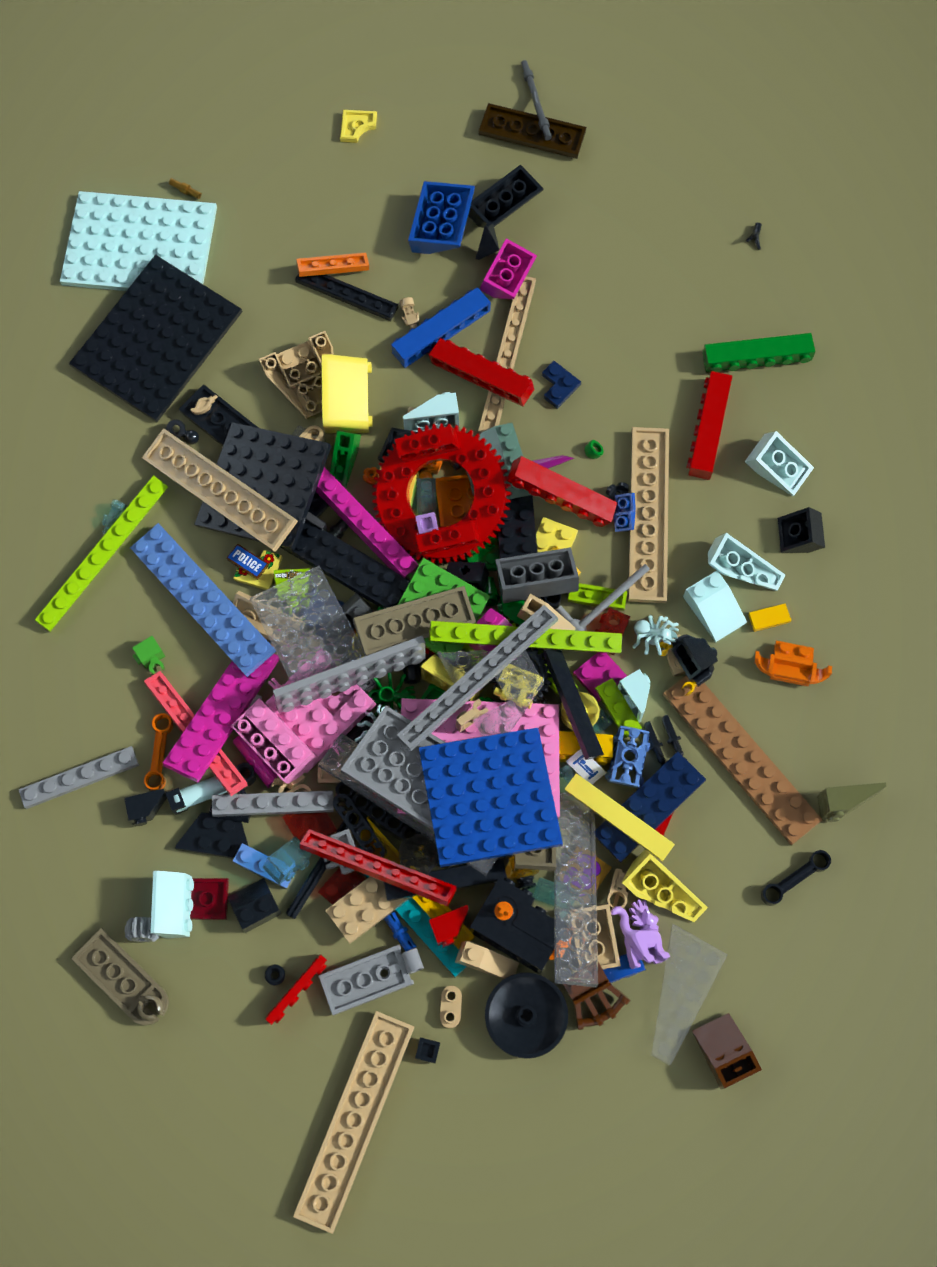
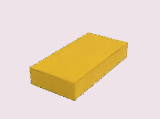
[748,603,791,632]

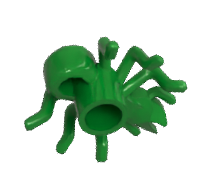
[368,672,416,717]

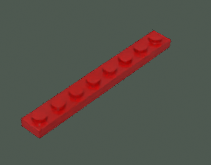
[300,829,456,907]

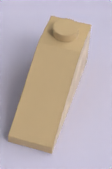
[455,941,519,980]

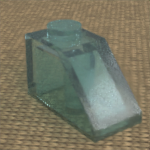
[417,478,436,515]

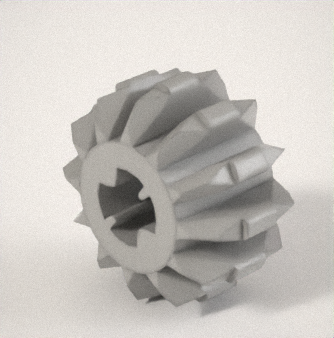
[125,917,159,943]

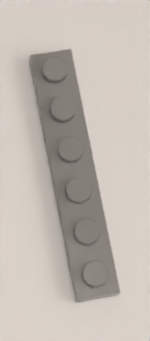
[19,746,139,809]
[212,791,334,817]

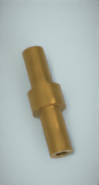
[169,178,202,199]

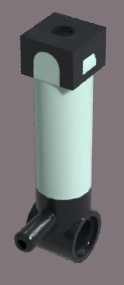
[166,763,257,815]

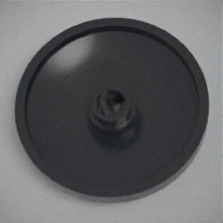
[485,973,568,1059]

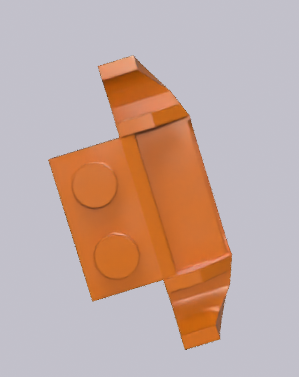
[755,640,832,686]

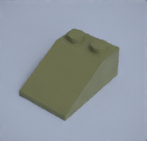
[818,782,886,822]

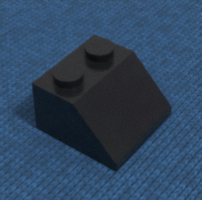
[777,507,825,553]
[228,878,282,933]

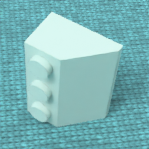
[151,871,194,938]

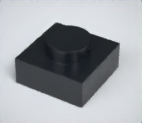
[415,1037,440,1064]

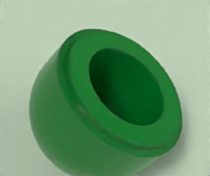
[584,440,604,459]

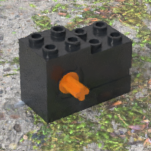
[470,877,569,975]

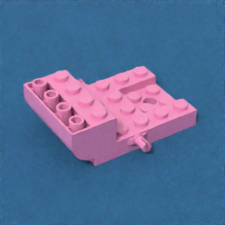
[231,648,377,784]

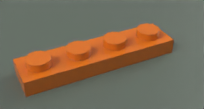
[296,253,369,277]

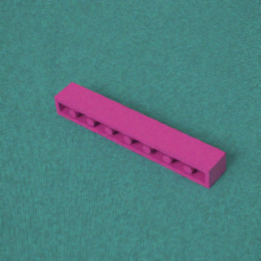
[316,467,419,580]

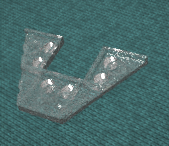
[437,650,544,737]

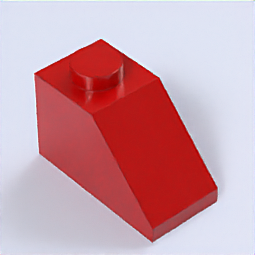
[429,905,469,947]

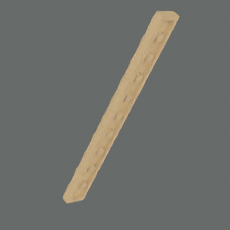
[478,276,536,434]

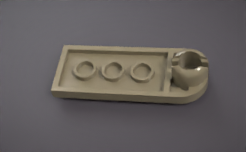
[71,928,169,1025]

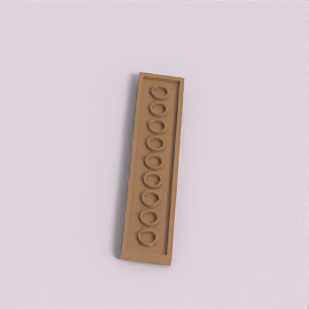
[663,675,822,846]

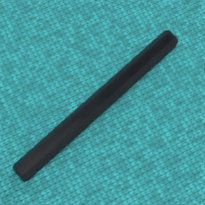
[286,813,357,919]

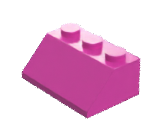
[479,238,537,299]

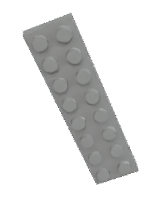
[273,636,425,713]

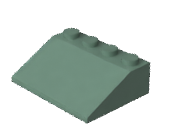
[466,423,531,500]

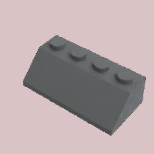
[495,547,579,603]

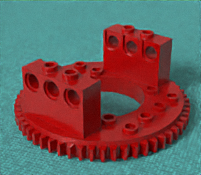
[372,423,512,564]

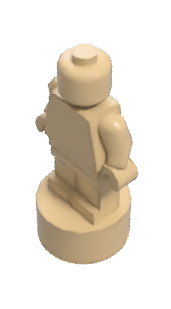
[399,297,419,329]

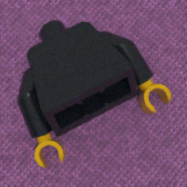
[659,634,718,696]

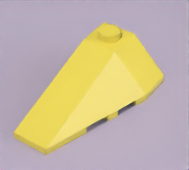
[622,849,708,922]

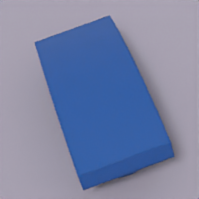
[614,493,636,532]
[603,954,646,983]

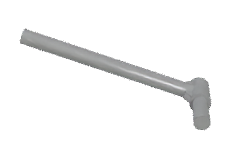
[556,564,650,631]

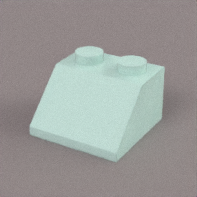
[618,669,650,723]

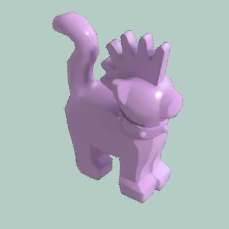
[611,899,670,969]

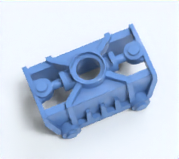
[605,726,651,788]

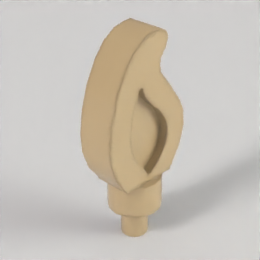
[191,395,218,415]

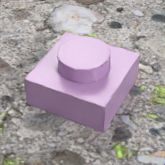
[415,512,439,534]

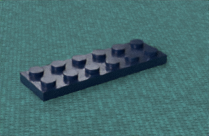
[593,752,706,863]

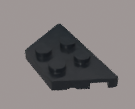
[175,812,248,859]

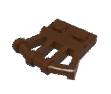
[561,960,631,1030]

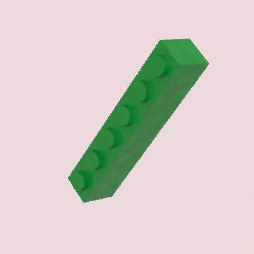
[702,333,816,372]

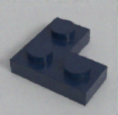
[542,360,581,409]

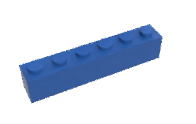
[391,287,491,368]

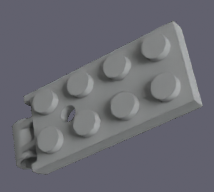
[319,945,424,1016]

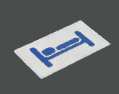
[566,749,607,784]

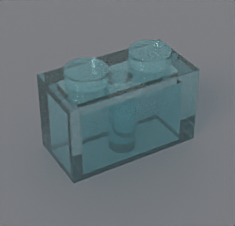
[263,836,312,885]

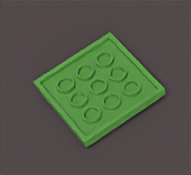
[397,558,490,663]

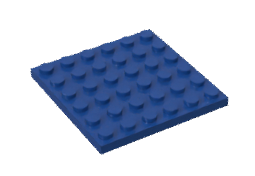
[419,728,563,867]

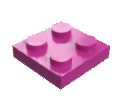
[573,652,627,703]

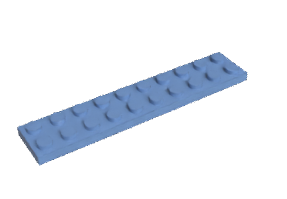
[130,523,276,677]

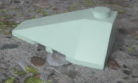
[708,533,785,591]

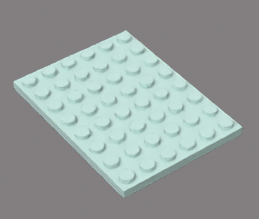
[60,191,217,291]

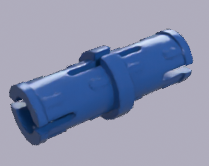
[384,912,417,952]

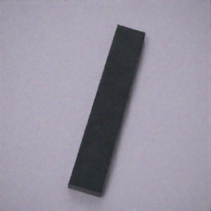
[295,274,398,321]
[542,649,604,760]
[383,859,507,901]

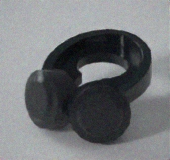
[606,482,629,512]

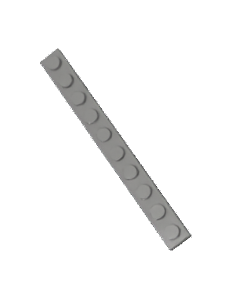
[397,605,558,751]

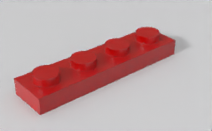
[265,954,327,1025]

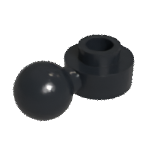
[166,419,199,445]

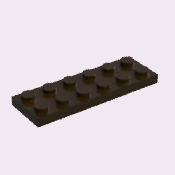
[479,103,587,159]

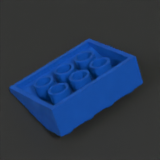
[408,181,475,254]

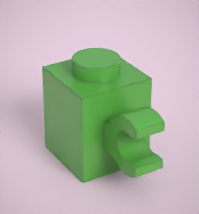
[132,636,165,675]

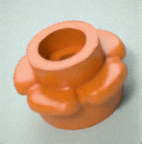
[363,467,378,484]

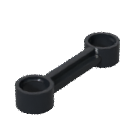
[761,850,831,906]

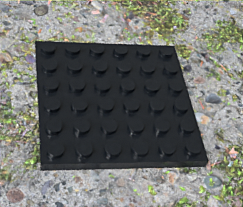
[195,422,331,550]

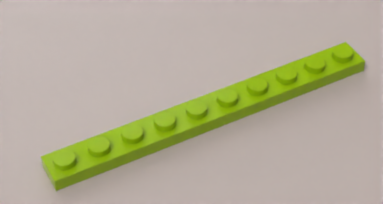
[35,475,168,632]
[429,621,622,653]

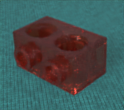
[595,608,631,655]

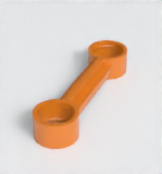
[144,713,173,791]

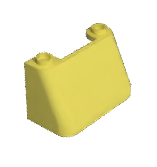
[322,354,373,433]

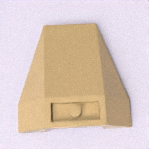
[259,331,334,419]

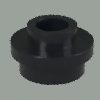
[265,964,285,986]

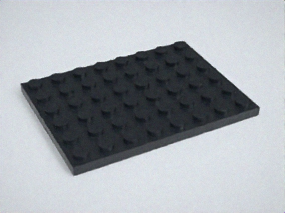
[69,254,243,422]

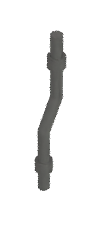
[521,60,552,140]

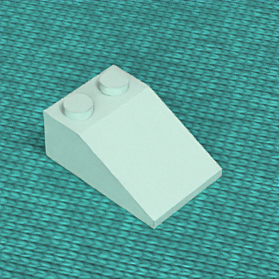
[403,392,459,432]
[745,431,814,496]
[683,571,747,642]

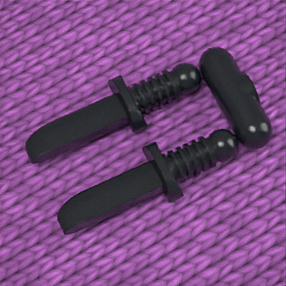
[644,715,687,767]

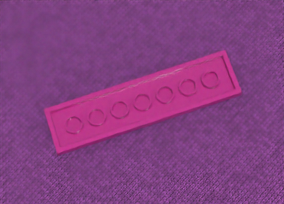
[163,654,279,783]

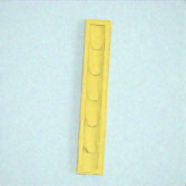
[564,773,675,861]

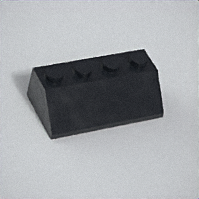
[468,165,544,228]

